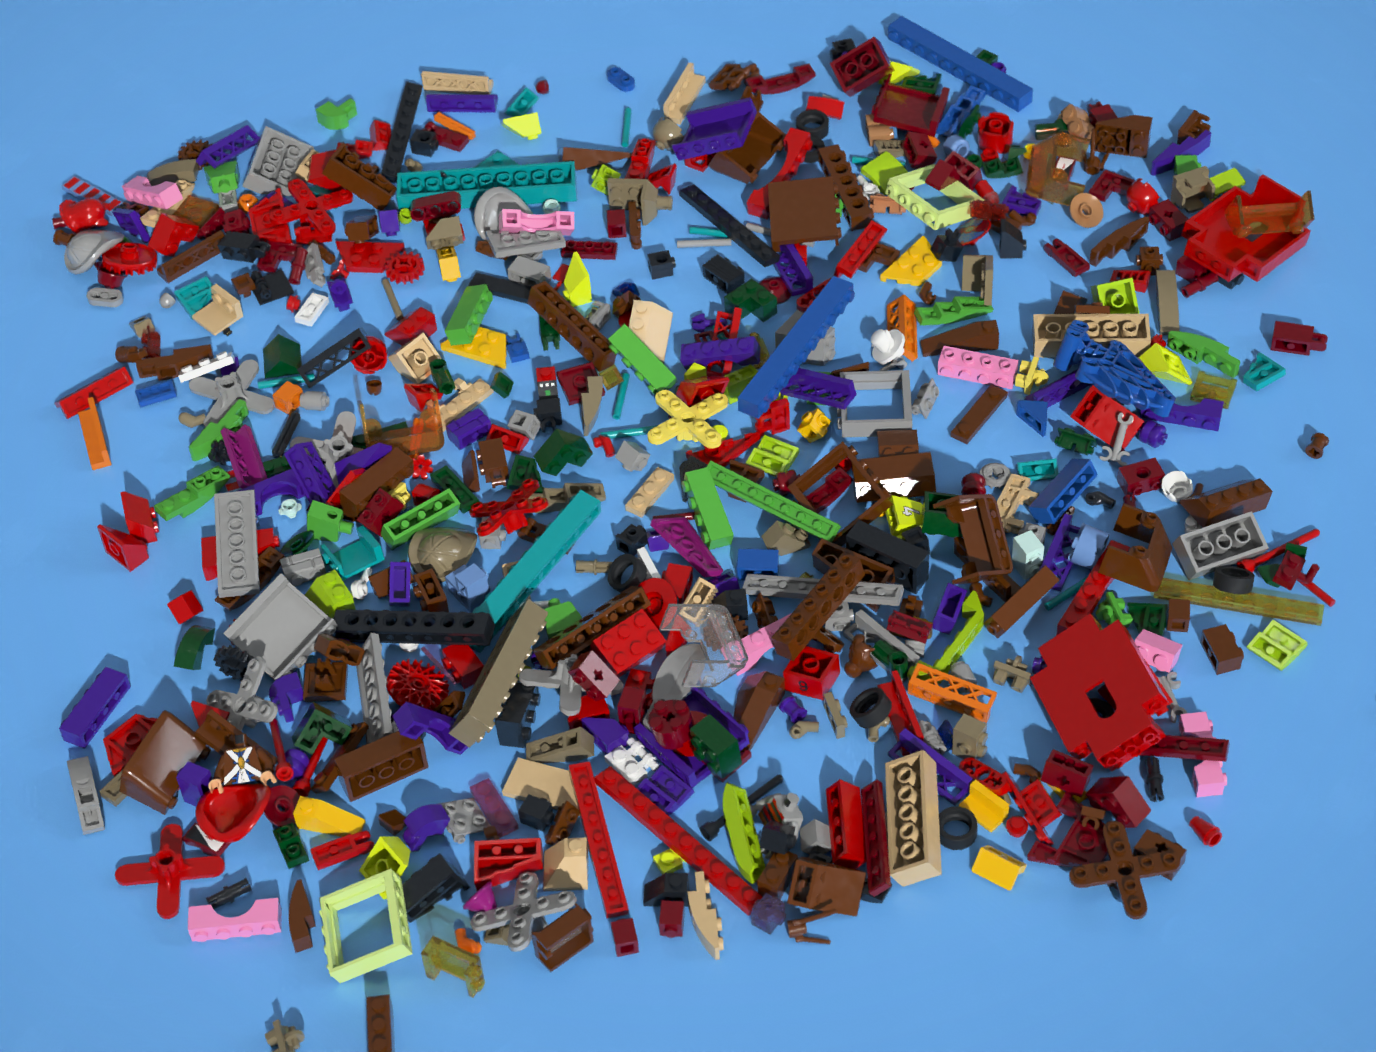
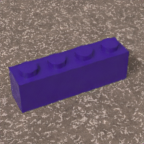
[59,667,131,749]

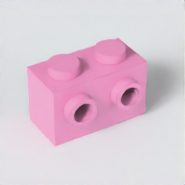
[1134,629,1182,673]

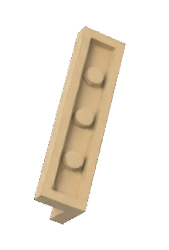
[663,62,706,125]
[421,71,493,95]

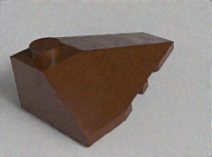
[558,147,632,171]
[920,320,999,357]
[734,671,785,752]

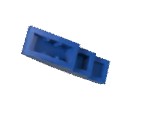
[936,85,986,138]

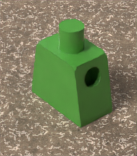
[204,160,240,194]
[307,500,354,542]
[544,598,582,640]

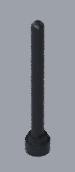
[700,775,783,841]

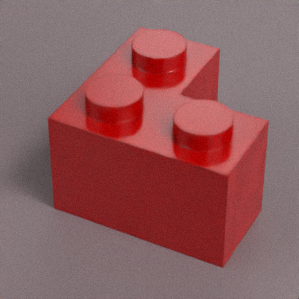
[148,213,199,257]

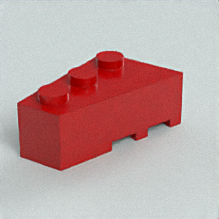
[474,838,543,891]

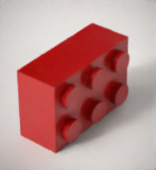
[589,609,667,678]

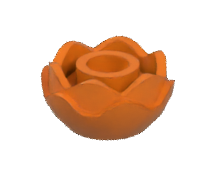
[237,194,258,214]

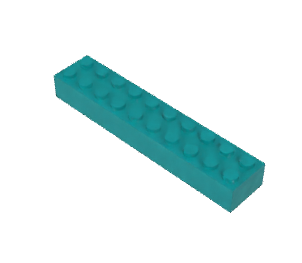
[396,161,577,212]

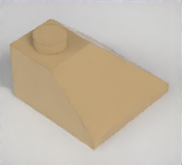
[388,333,442,384]
[543,838,589,891]

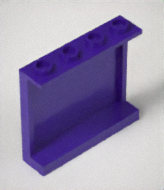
[672,97,757,161]
[634,683,750,788]

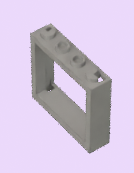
[837,370,912,438]

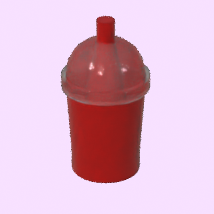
[975,180,999,210]

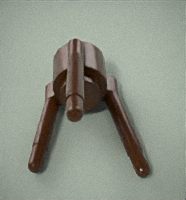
[1082,128,1110,175]
[787,909,837,944]

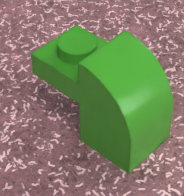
[316,98,357,130]

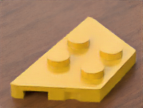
[880,236,942,286]
[441,326,507,369]

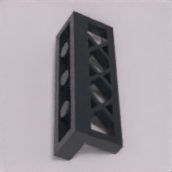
[297,327,372,388]

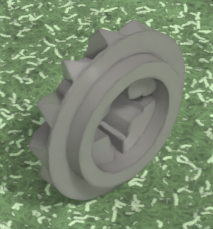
[979,463,1011,489]

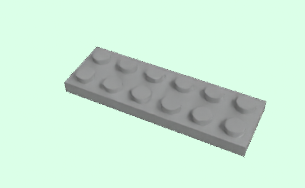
[214,490,260,598]
[356,633,394,744]

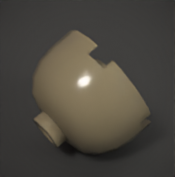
[652,117,685,151]

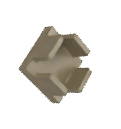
[1170,166,1215,214]

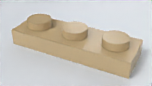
[625,467,674,518]

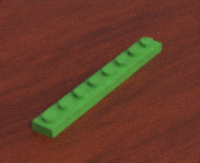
[707,460,841,542]

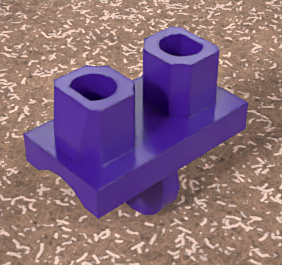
[327,278,353,312]

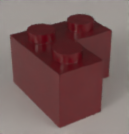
[1085,776,1152,828]

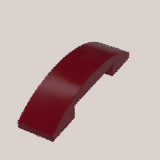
[745,64,816,94]
[793,467,853,512]

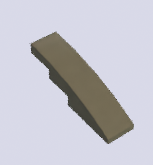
[1156,270,1180,335]
[528,483,606,513]

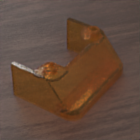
[1025,132,1090,206]
[1225,191,1314,238]
[357,388,444,455]

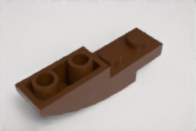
[136,344,214,381]

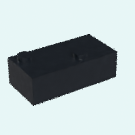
[846,520,929,594]

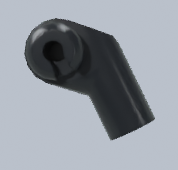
[1085,491,1116,509]

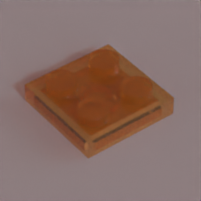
[172,195,220,229]

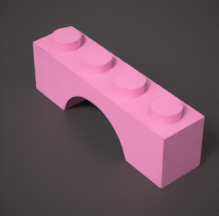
[122,176,183,209]
[499,209,574,236]
[725,613,792,676]
[1178,712,1227,797]
[188,898,282,942]

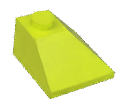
[878,61,920,85]
[501,113,541,140]
[562,252,592,307]
[1139,343,1193,385]
[359,836,410,899]

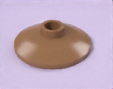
[1069,193,1104,228]

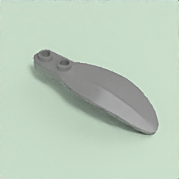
[643,644,708,734]

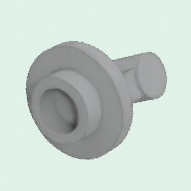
[905,639,926,657]

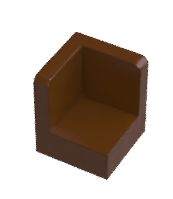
[1167,599,1190,632]

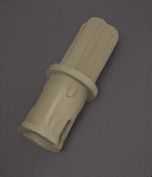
[576,559,613,575]

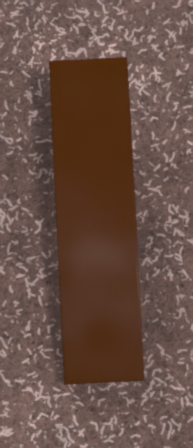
[1089,216,1149,267]

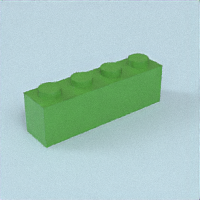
[445,284,493,346]
[608,324,677,395]
[682,467,734,550]
[381,488,461,550]

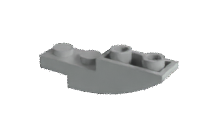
[67,756,105,835]

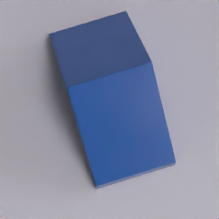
[1016,400,1048,437]

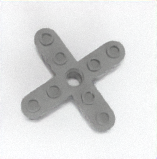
[189,360,275,428]
[290,411,364,490]
[518,652,623,716]
[206,656,278,755]
[470,872,577,952]

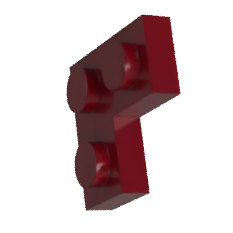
[1089,170,1135,202]
[257,241,303,272]

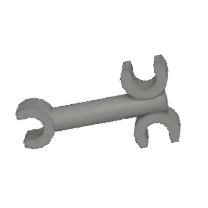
[1100,412,1134,466]
[1156,672,1187,723]

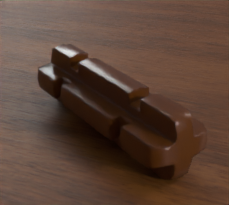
[308,240,336,265]
[1046,506,1075,536]

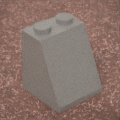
[775,310,836,366]

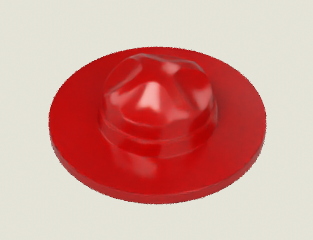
[638,578,677,630]

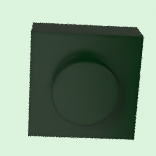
[976,49,998,65]
[490,371,514,399]

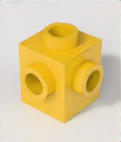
[797,409,831,443]

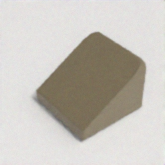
[129,316,155,338]
[484,924,510,946]

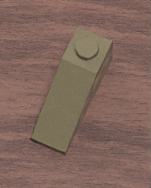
[526,727,594,763]

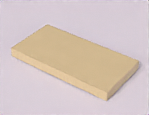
[502,758,597,816]

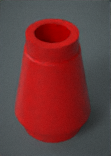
[1189,816,1222,847]

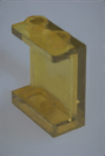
[421,936,485,998]

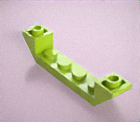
[907,590,984,684]

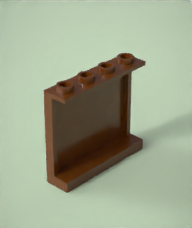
[768,176,842,252]

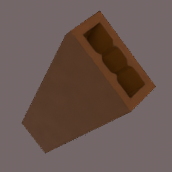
[983,565,1060,639]

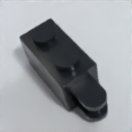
[217,231,271,263]

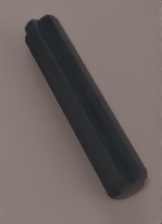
[272,412,301,458]

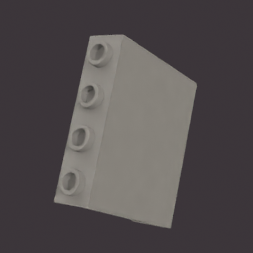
[223,573,338,681]

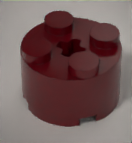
[648,700,695,750]

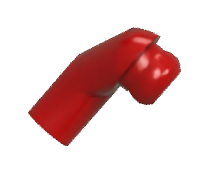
[593,435,615,457]

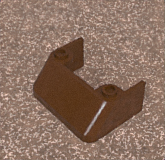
[933,494,1013,584]
[1098,503,1172,592]

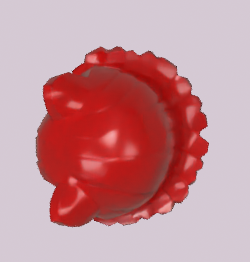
[59,198,109,234]

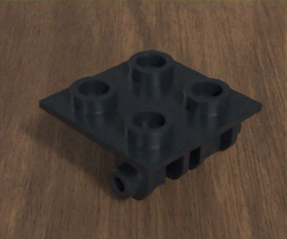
[251,269,294,305]

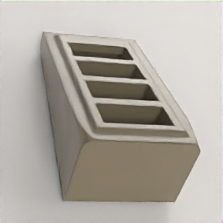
[873,140,906,158]

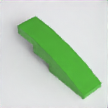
[914,296,994,325]

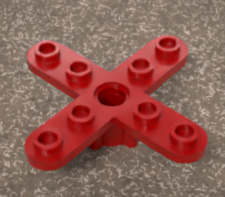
[269,179,353,235]
[469,478,549,537]
[115,824,225,919]

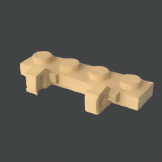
[425,378,494,435]
[997,473,1039,534]

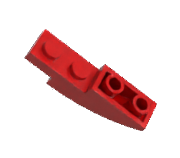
[624,138,656,179]

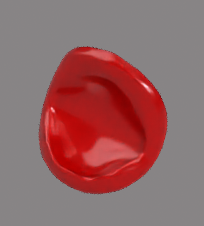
[196,784,271,843]

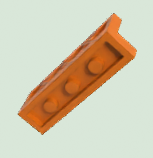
[887,295,918,362]
[78,397,111,470]
[908,663,997,723]

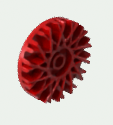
[102,242,157,276]
[386,659,449,711]

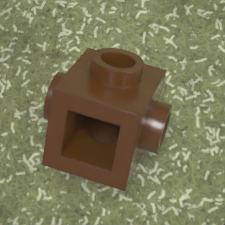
[1136,247,1163,276]

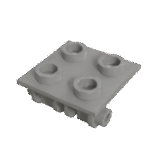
[439,798,491,844]

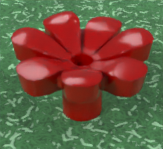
[330,259,350,280]
[412,454,433,480]

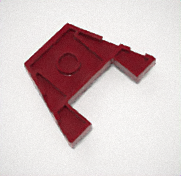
[1027,792,1108,868]

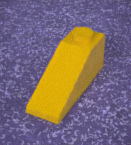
[436,246,461,282]
[293,796,365,837]

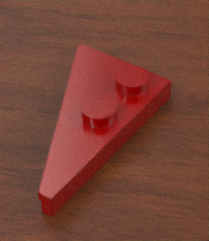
[686,431,761,468]

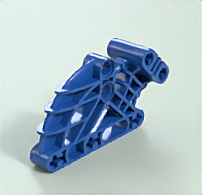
[1053,320,1176,417]

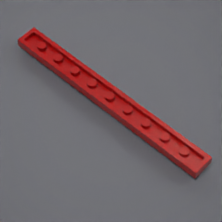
[594,766,765,916]

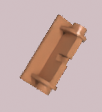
[870,194,906,215]

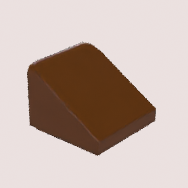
[378,809,407,836]

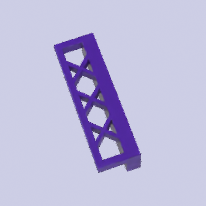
[426,94,498,113]
[196,125,260,169]
[770,244,813,296]
[780,368,857,410]
[1024,369,1091,407]
[284,441,341,509]
[1039,514,1080,592]
[888,728,973,806]

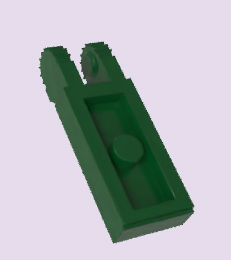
[539,315,560,351]

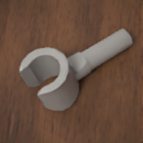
[880,356,907,371]

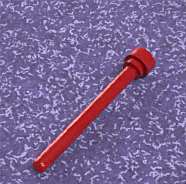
[1237,529,1320,573]
[269,719,294,781]
[292,737,328,797]

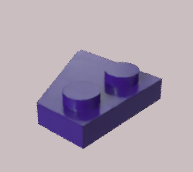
[1001,185,1042,216]
[112,208,151,243]

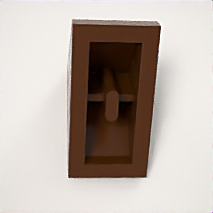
[1054,290,1088,314]

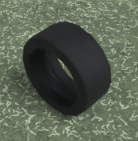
[796,110,829,139]
[608,554,647,593]
[1213,566,1255,594]
[850,687,892,728]
[939,806,978,850]

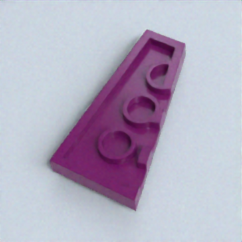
[650,517,723,577]

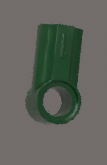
[1035,118,1071,142]
[430,359,455,395]
[871,640,908,679]

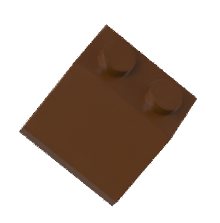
[877,430,919,457]

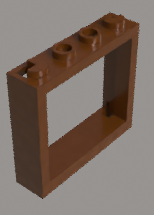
[788,442,893,547]

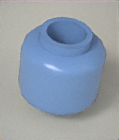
[943,135,970,158]

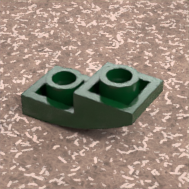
[958,105,981,139]
[982,157,1023,178]
[272,823,309,869]

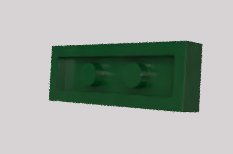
[430,466,479,514]

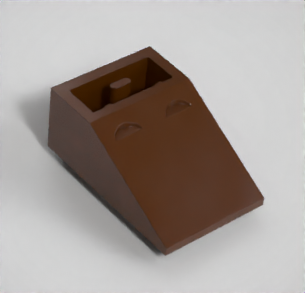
[1095,115,1153,158]
[787,856,866,916]

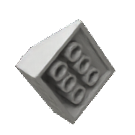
[242,126,314,196]

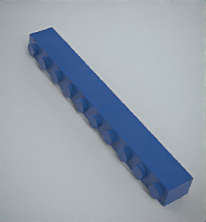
[888,16,1033,112]
[738,276,855,419]

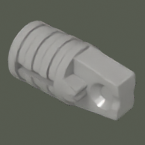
[919,720,947,755]

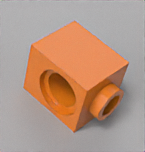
[273,381,303,415]

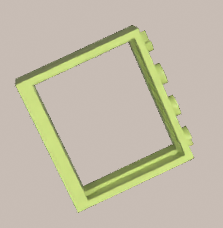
[885,164,984,230]
[319,869,413,983]

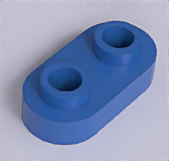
[607,67,635,92]

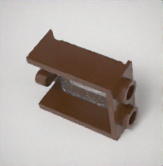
[531,903,594,972]

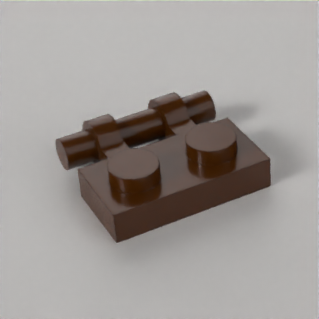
[709,64,751,91]

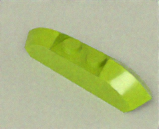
[722,782,765,884]

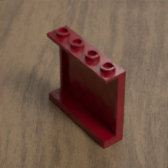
[871,74,950,137]

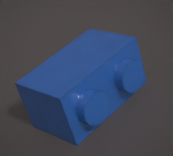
[737,548,779,581]

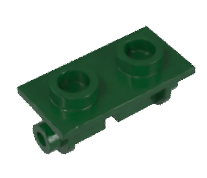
[1054,428,1097,456]

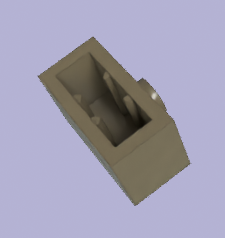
[952,714,988,760]

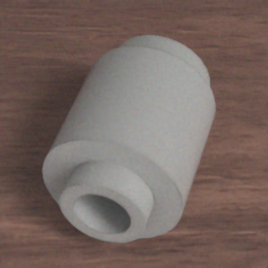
[300,391,330,411]
[950,661,977,693]

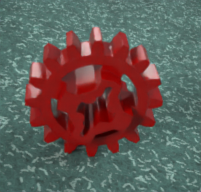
[384,251,425,285]

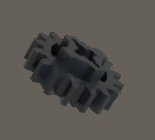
[213,645,253,681]

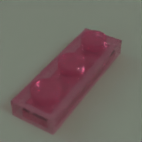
[469,778,519,838]

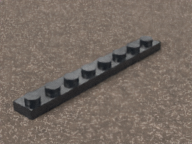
[381,81,423,183]
[680,185,780,267]

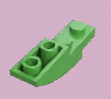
[1167,331,1240,378]
[189,399,249,461]
[154,465,230,521]

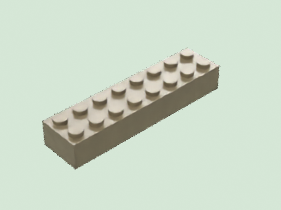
[449,599,548,748]

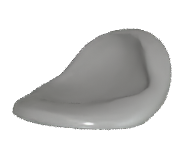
[474,187,534,241]
[64,230,124,274]

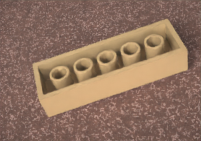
[1032,314,1151,357]
[885,750,942,887]

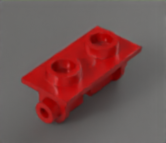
[294,226,332,244]

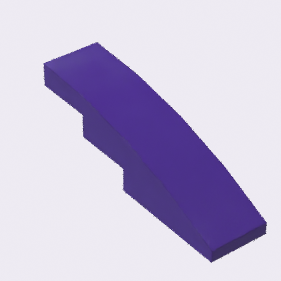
[1151,130,1211,176]

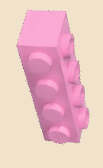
[938,346,1019,389]

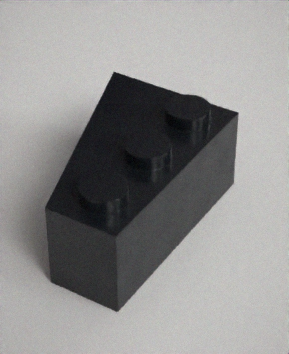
[402,853,470,923]

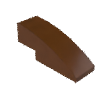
[289,879,316,953]

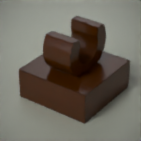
[231,273,256,298]
[899,595,923,618]
[1081,806,1106,830]

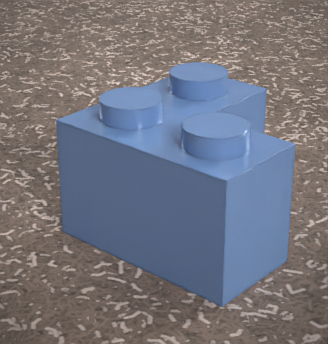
[445,563,491,613]

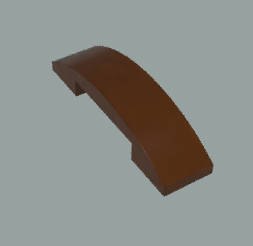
[215,546,285,611]

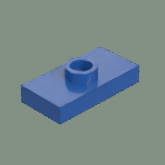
[135,380,177,408]

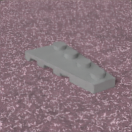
[485,231,566,258]

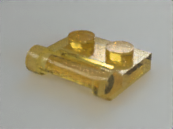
[1190,370,1238,409]

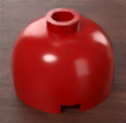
[1126,178,1160,215]
[351,335,388,374]

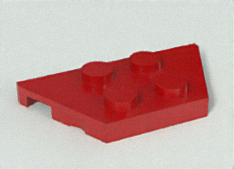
[248,188,293,243]
[336,241,405,273]
[103,714,157,777]

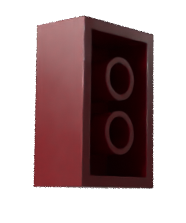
[830,37,895,97]

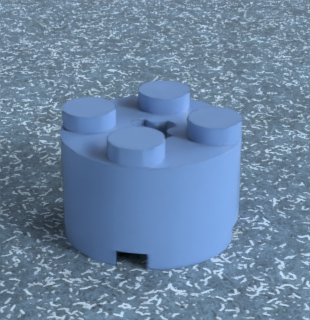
[1067,523,1110,570]

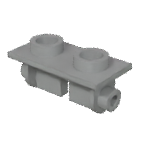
[912,378,940,419]

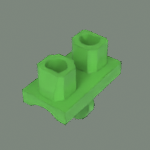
[1095,592,1133,627]

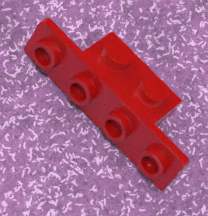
[1002,771,1062,846]

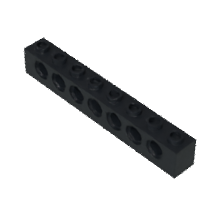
[333,609,495,646]

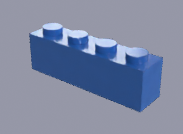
[1028,458,1098,524]

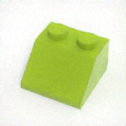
[1090,278,1140,314]
[305,569,356,618]

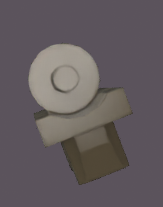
[993,655,1032,693]
[265,1019,305,1052]

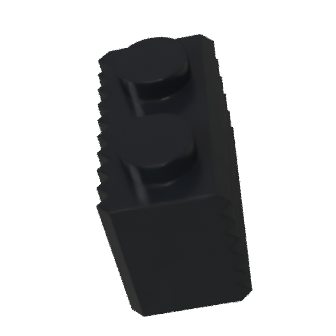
[703,254,745,294]

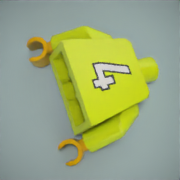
[879,496,923,539]

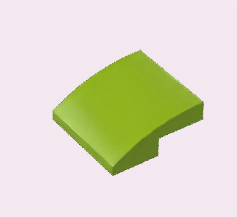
[861,151,908,196]
[745,435,800,476]
[1247,620,1308,671]

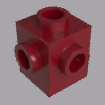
[223,209,251,234]

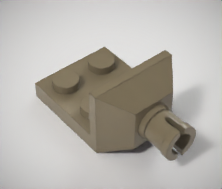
[607,178,673,226]
[962,255,993,305]

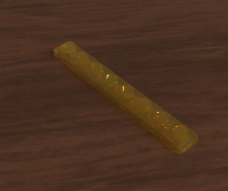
[1154,578,1324,626]

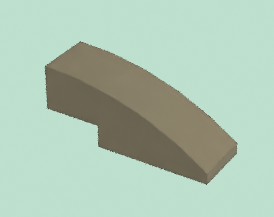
[147,159,199,186]
[580,376,603,436]

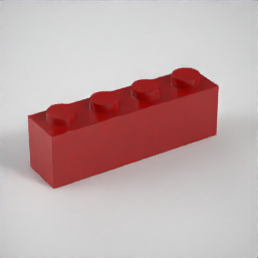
[826,779,866,870]

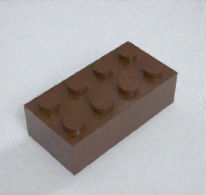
[334,731,429,802]

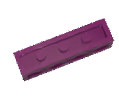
[221,424,268,489]

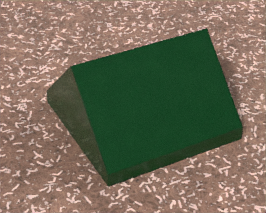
[263,334,302,379]

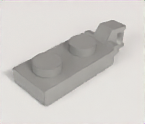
[305,243,326,287]

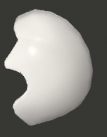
[1161,471,1193,503]

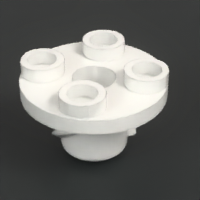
[870,329,905,365]

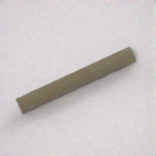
[382,279,404,320]

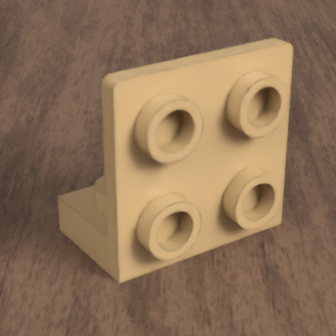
[192,284,243,336]

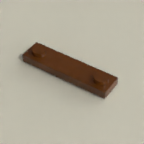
[951,384,1008,444]
[311,722,369,794]

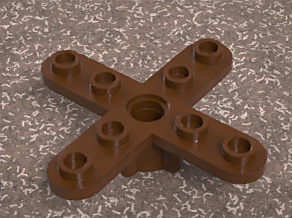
[1069,821,1181,919]

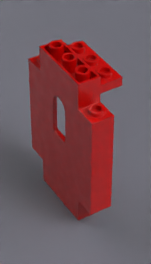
[1181,174,1311,282]
[1030,613,1169,771]

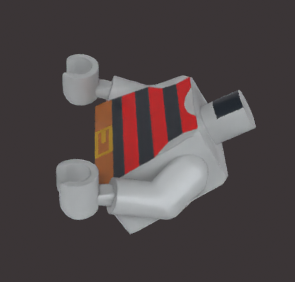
[749,793,803,860]

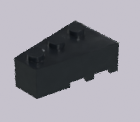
[495,683,541,748]

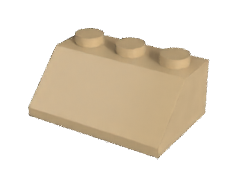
[629,300,673,364]

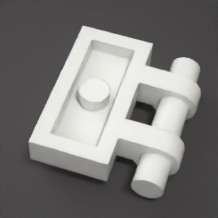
[604,737,659,786]

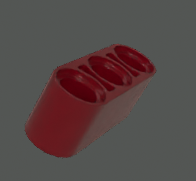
[410,191,462,221]

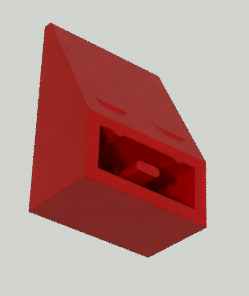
[1070,385,1145,452]

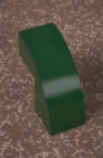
[174,625,215,670]

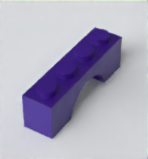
[680,336,761,371]
[1140,398,1224,431]
[238,469,306,516]
[392,702,468,755]

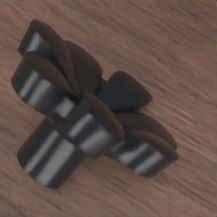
[208,441,230,465]

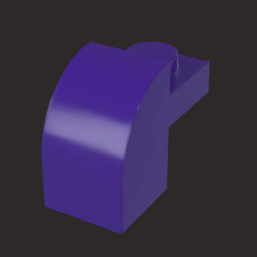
[269,672,304,723]
[402,804,450,852]

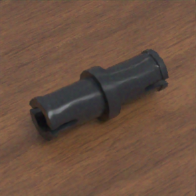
[1145,757,1164,802]
[206,878,252,909]

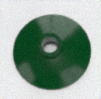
[280,531,314,558]

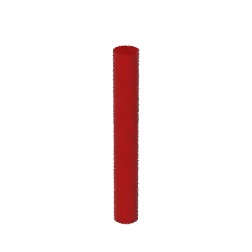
[1297,579,1336,607]

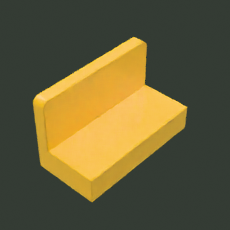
[959,780,1009,832]
[972,845,1027,890]

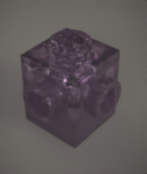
[751,893,786,935]

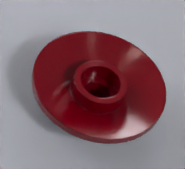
[759,277,791,304]
[264,785,300,827]

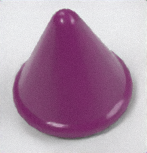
[462,882,498,913]

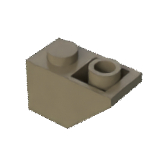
[426,216,463,250]
[761,521,811,556]

